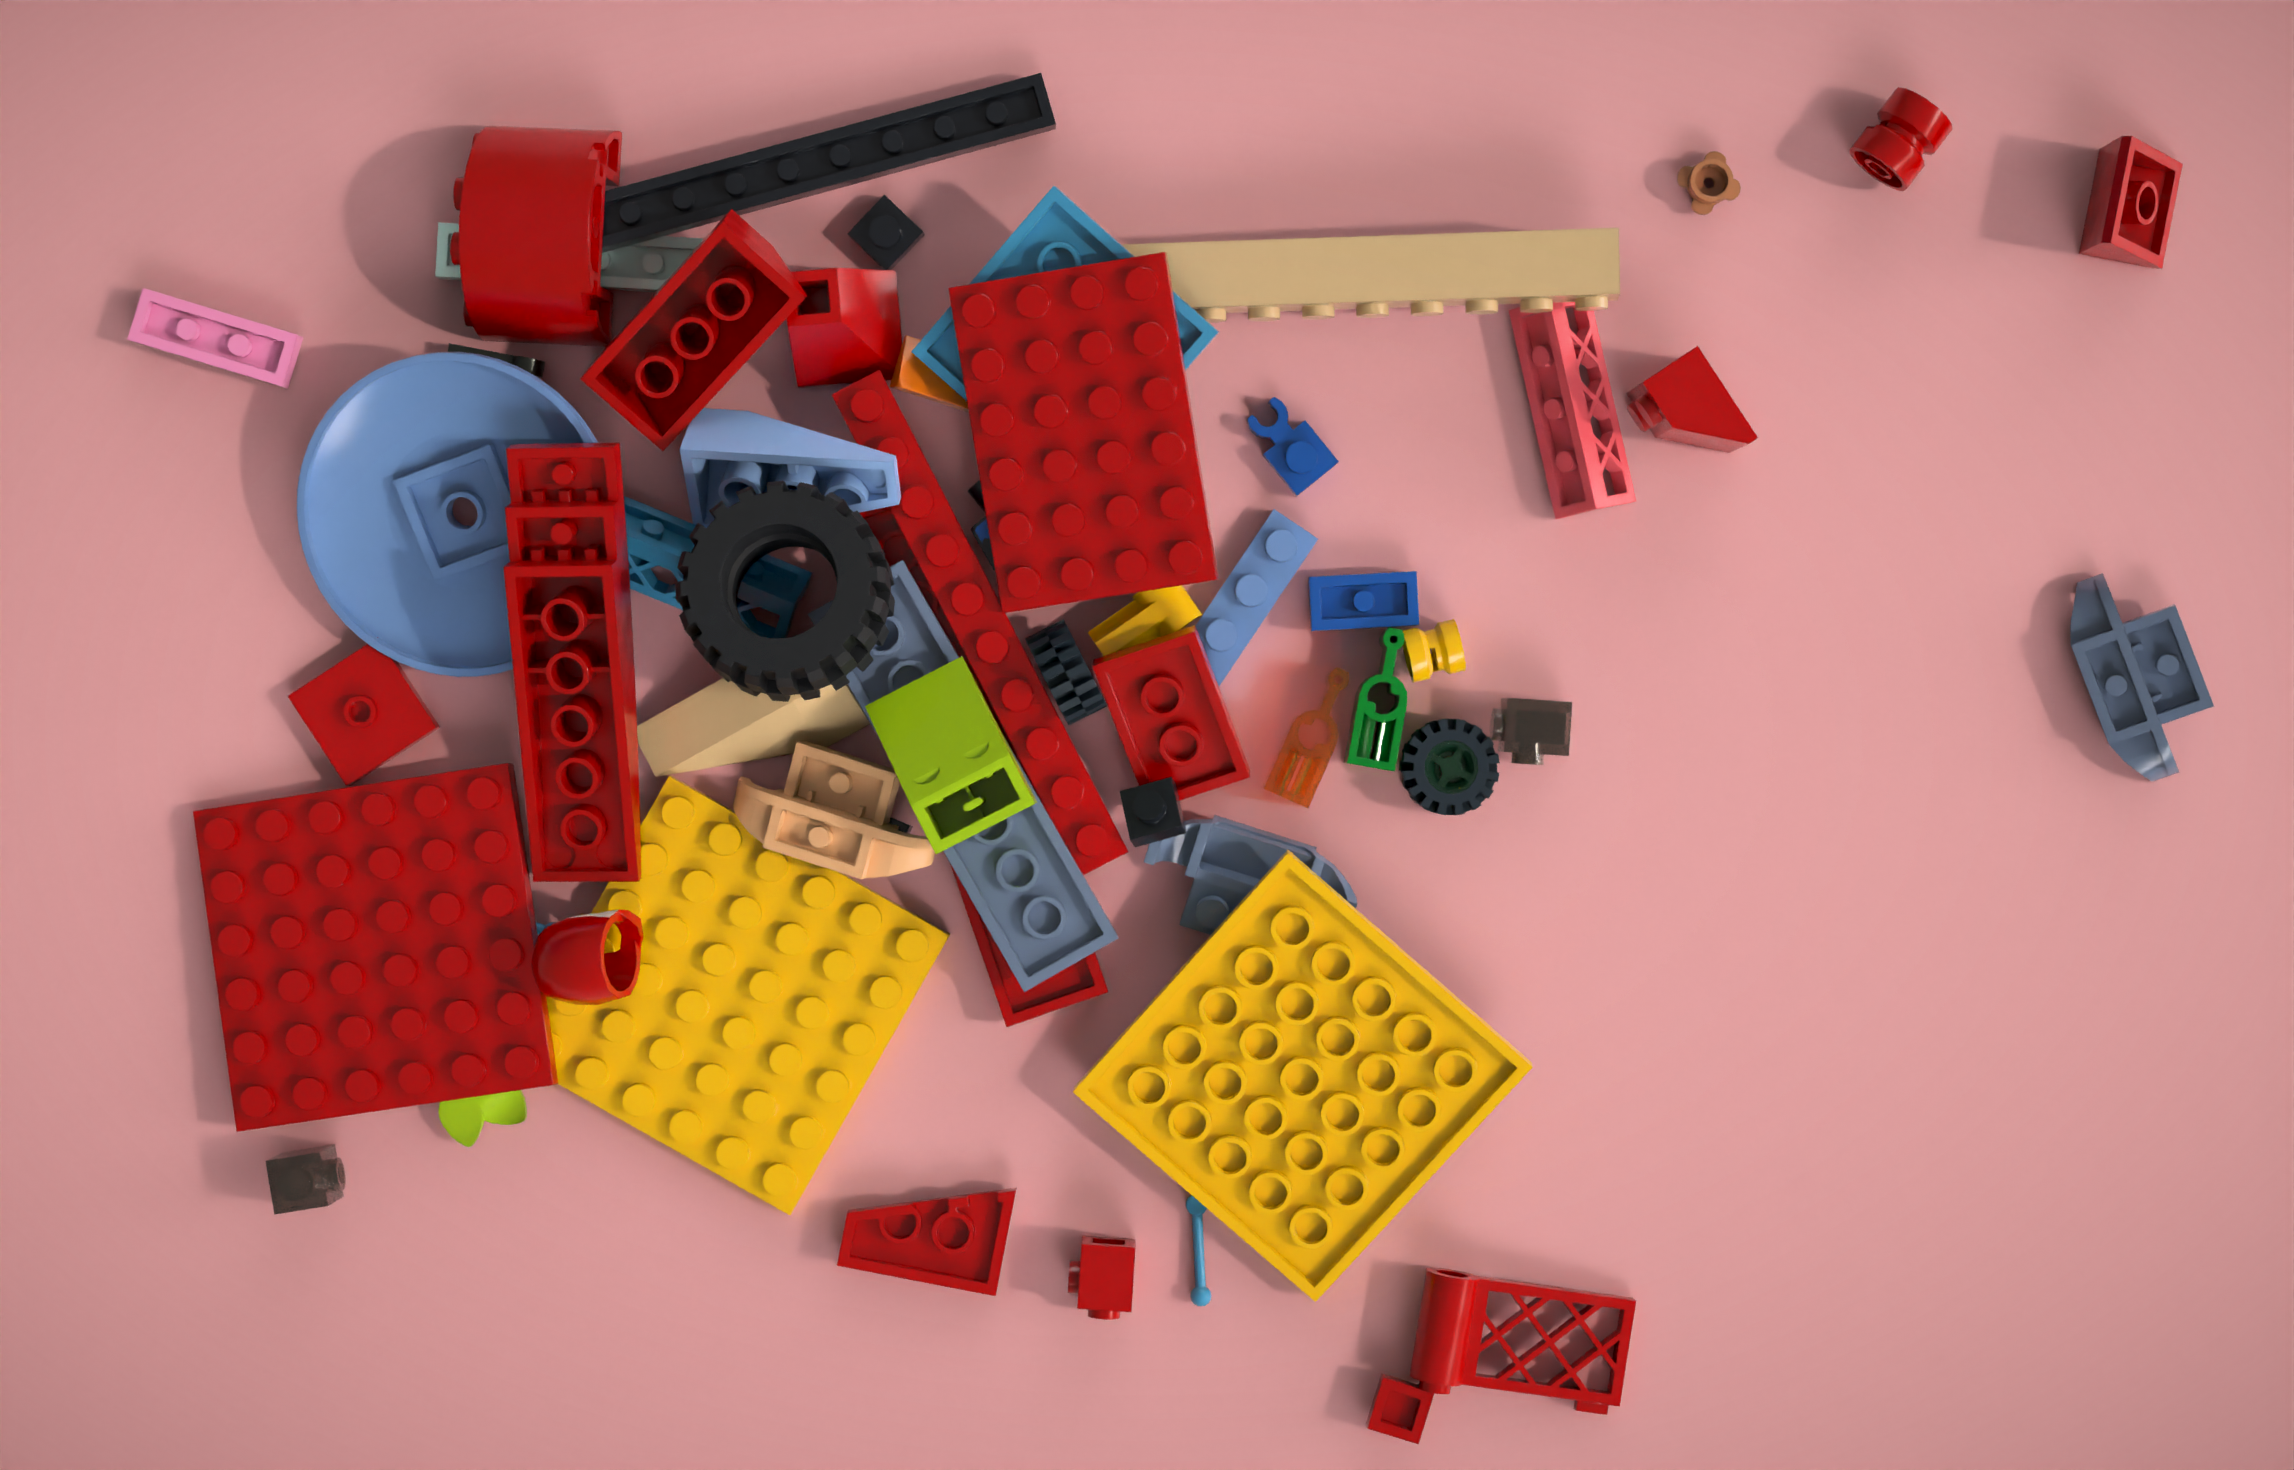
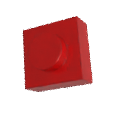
[1366,1373,1434,1444]

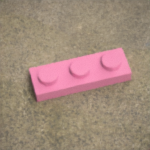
[127,288,303,389]

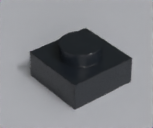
[847,195,925,270]
[1120,777,1187,847]

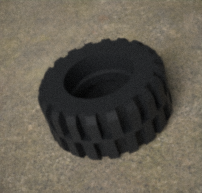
[675,481,895,702]

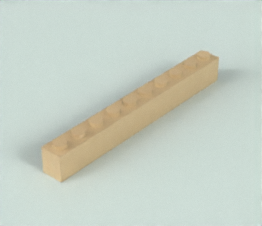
[1121,228,1620,323]

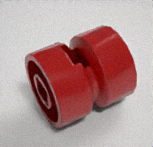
[1849,87,1953,191]

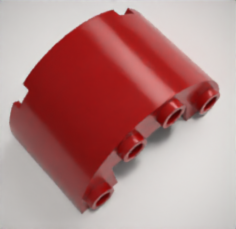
[450,126,622,347]

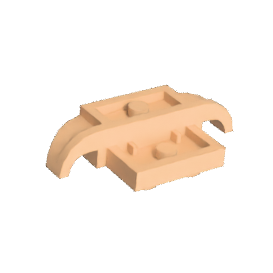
[733,741,935,879]

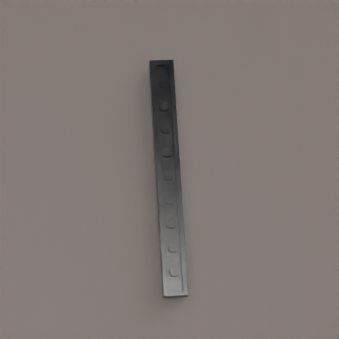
[602,73,1056,253]

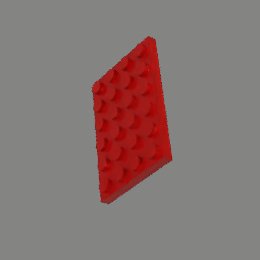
[948,252,1218,613]

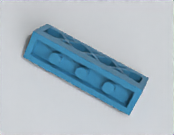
[624,496,812,639]

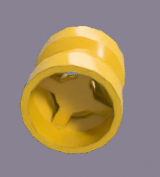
[1402,619,1466,683]

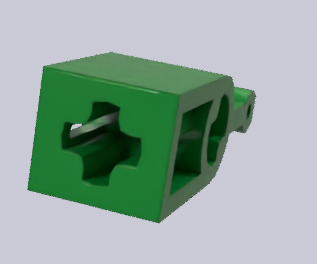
[1343,628,1407,772]

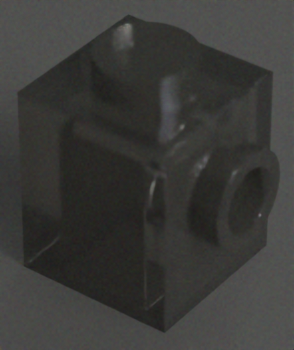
[1490,698,1572,765]
[266,1144,346,1215]

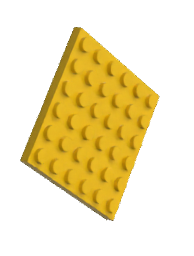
[546,776,950,1215]
[1073,850,1533,1302]

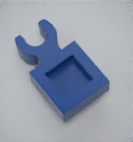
[1247,397,1339,497]

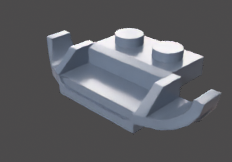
[2070,573,2214,782]
[1144,815,1357,935]

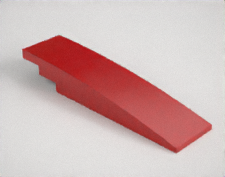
[503,442,641,882]

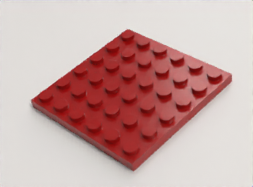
[193,763,558,1132]

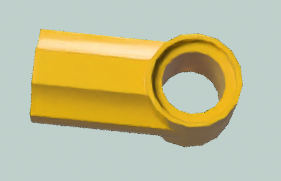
[1087,585,1202,656]

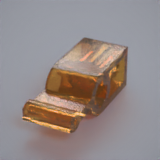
[1262,667,1349,808]

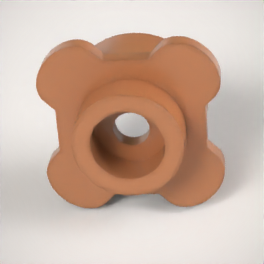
[1677,151,1741,215]

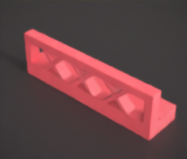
[1508,302,1636,520]

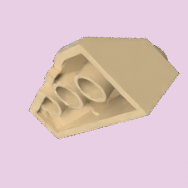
[637,678,870,777]

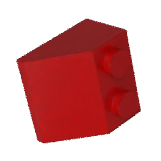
[1626,346,1758,453]

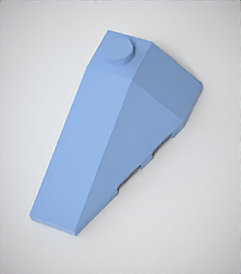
[679,408,901,528]

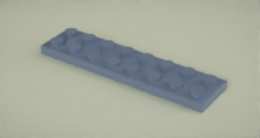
[808,560,1119,992]

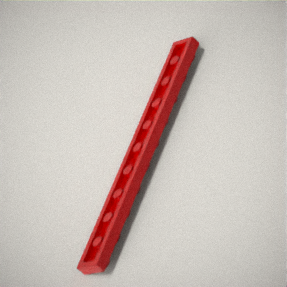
[831,370,1129,875]

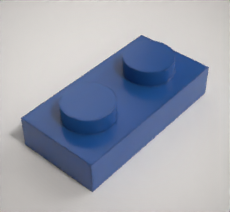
[1308,571,1419,631]

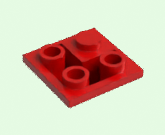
[787,268,903,388]

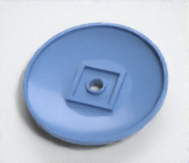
[297,352,598,677]

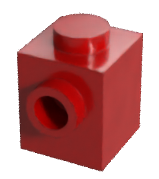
[1068,1236,1136,1320]

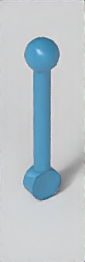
[1186,1195,1212,1307]

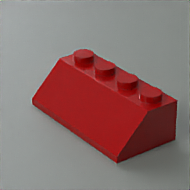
[580,209,807,452]

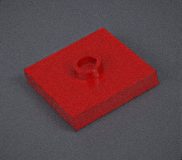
[288,637,440,786]

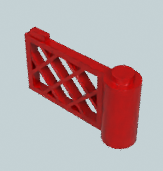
[1410,1268,1636,1415]

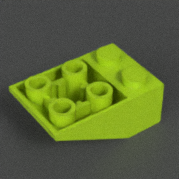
[865,656,1037,854]

